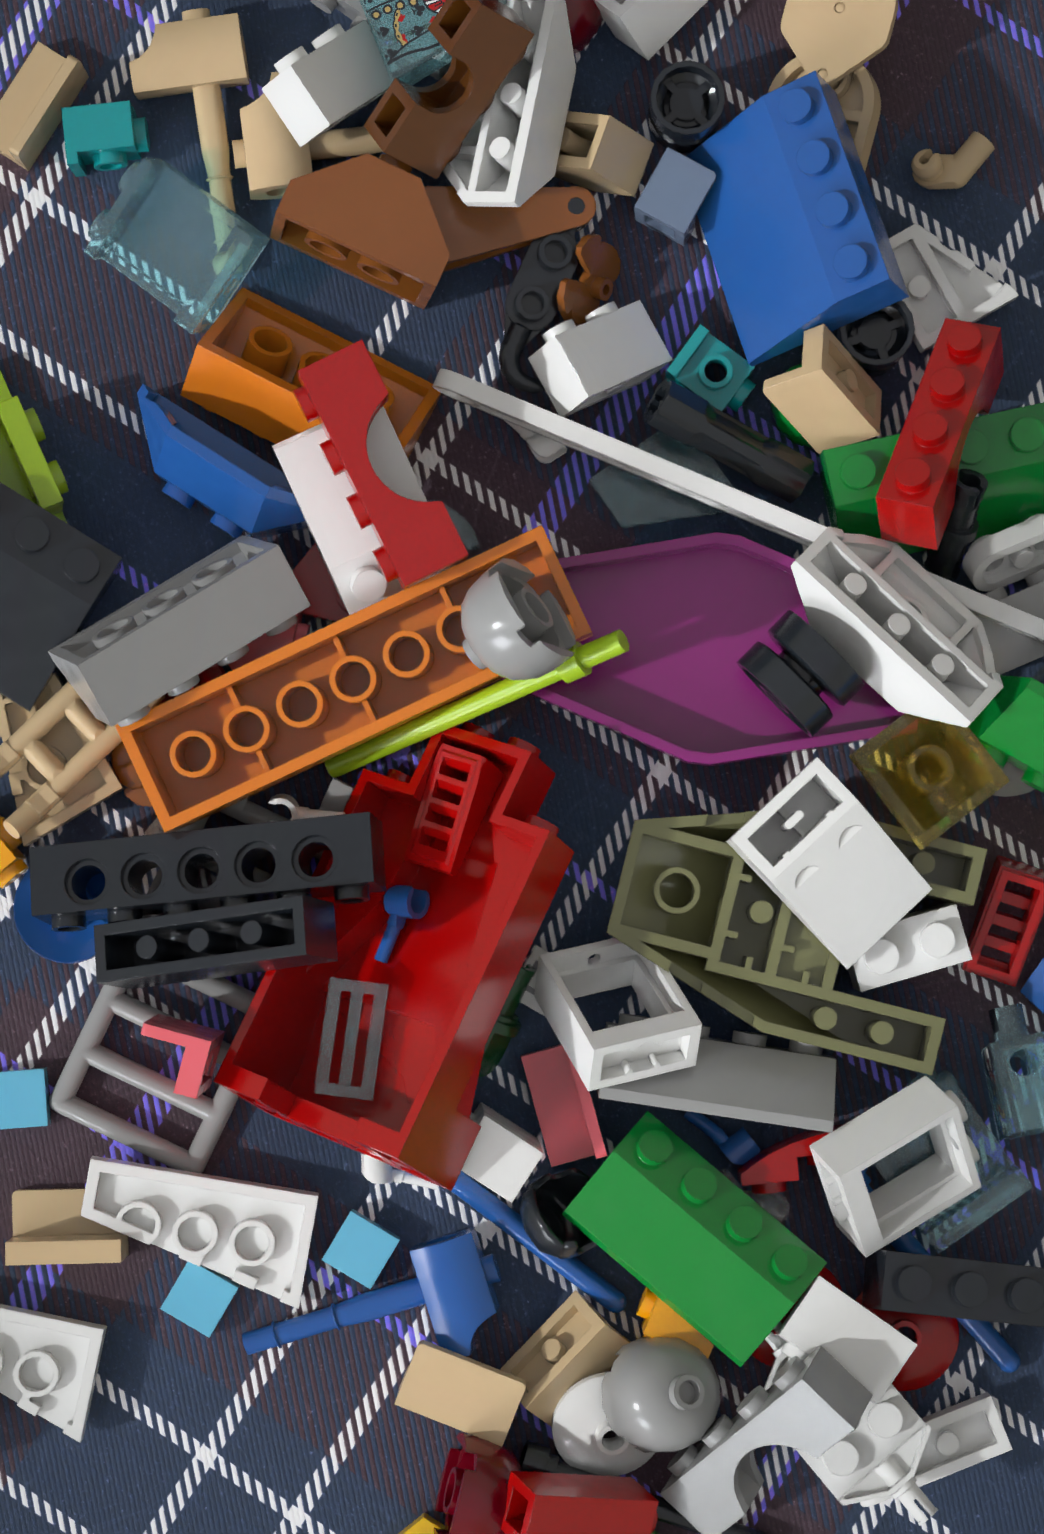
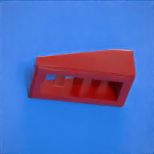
[405,743,504,877]
[961,855,1044,987]

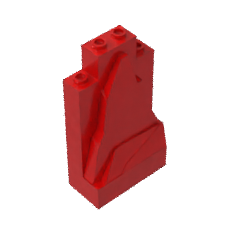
[213,722,574,1191]

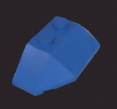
[137,384,309,539]

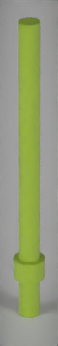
[325,629,629,778]

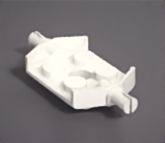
[764,1322,939,1526]

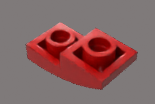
[737,1124,844,1194]

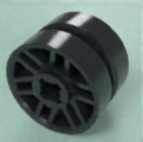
[736,610,865,738]

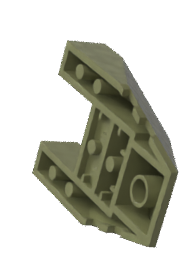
[606,811,987,1075]

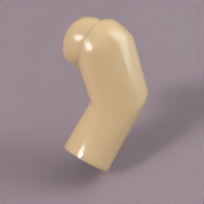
[911,131,995,190]

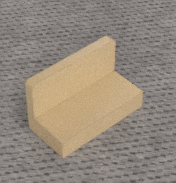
[0,41,89,171]
[763,324,882,454]
[5,1188,129,1266]
[500,1290,631,1427]
[394,1340,526,1447]

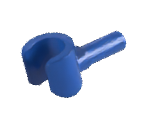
[374,885,430,964]
[684,1111,760,1165]

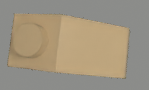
[554,111,654,197]

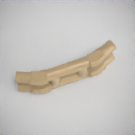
[0,682,165,839]

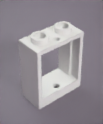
[534,938,702,1092]
[809,1076,982,1258]

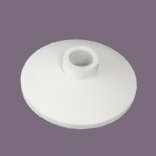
[552,1372,655,1476]

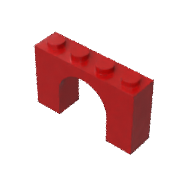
[501,1471,659,1534]

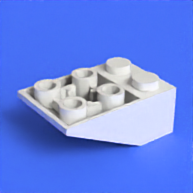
[726,757,932,969]

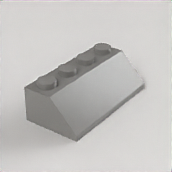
[48,535,311,727]
[597,1013,836,1133]

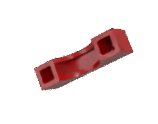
[876,318,1004,550]
[293,340,469,590]

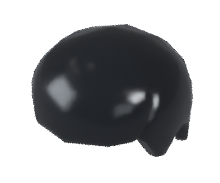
[520,1168,598,1259]

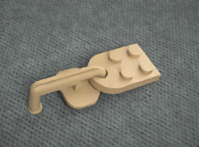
[768,0,898,172]

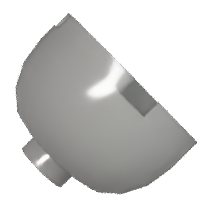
[461,558,576,680]
[602,1336,720,1453]

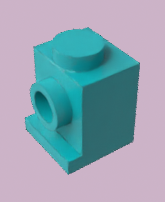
[61,100,150,177]
[664,324,756,412]

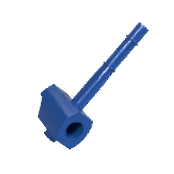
[242,1227,501,1356]

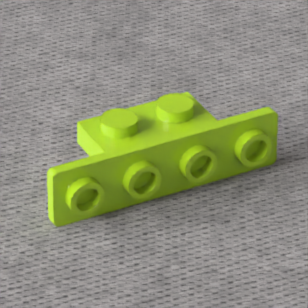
[0,371,69,524]

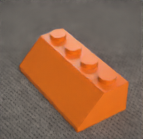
[180,287,441,458]

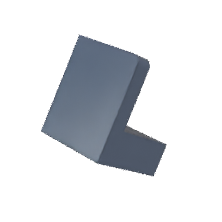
[634,147,716,246]

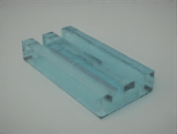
[314,976,389,1101]

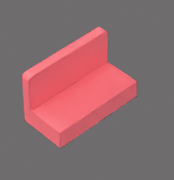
[141,1014,225,1099]
[521,1044,607,1167]

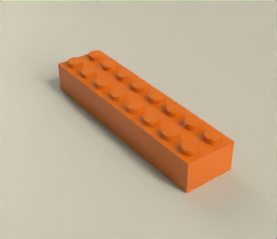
[115,525,593,833]

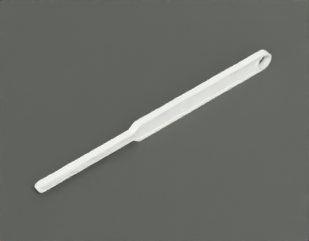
[432,368,1044,643]

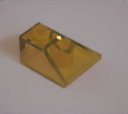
[848,713,1010,850]

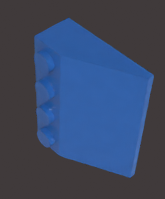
[686,71,909,367]

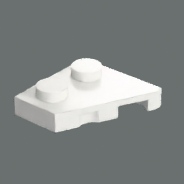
[889,223,1019,353]

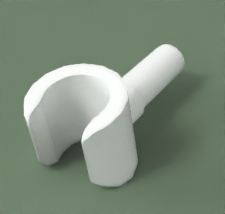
[504,420,567,464]
[267,794,345,822]
[361,1153,439,1190]

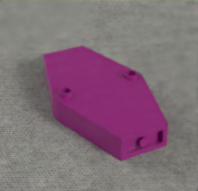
[500,532,926,766]

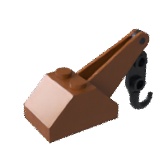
[270,153,596,394]

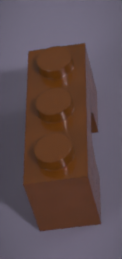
[364,0,535,179]

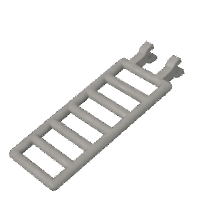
[49,778,355,1173]

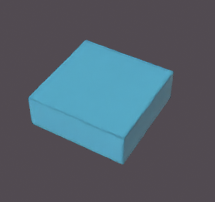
[0,1067,51,1129]
[322,1209,401,1290]
[160,1262,240,1338]

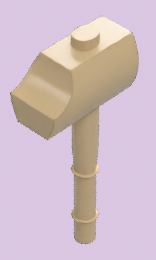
[129,8,250,275]
[232,72,383,200]

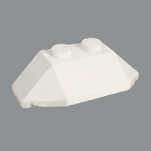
[443,0,576,207]
[791,526,1004,728]

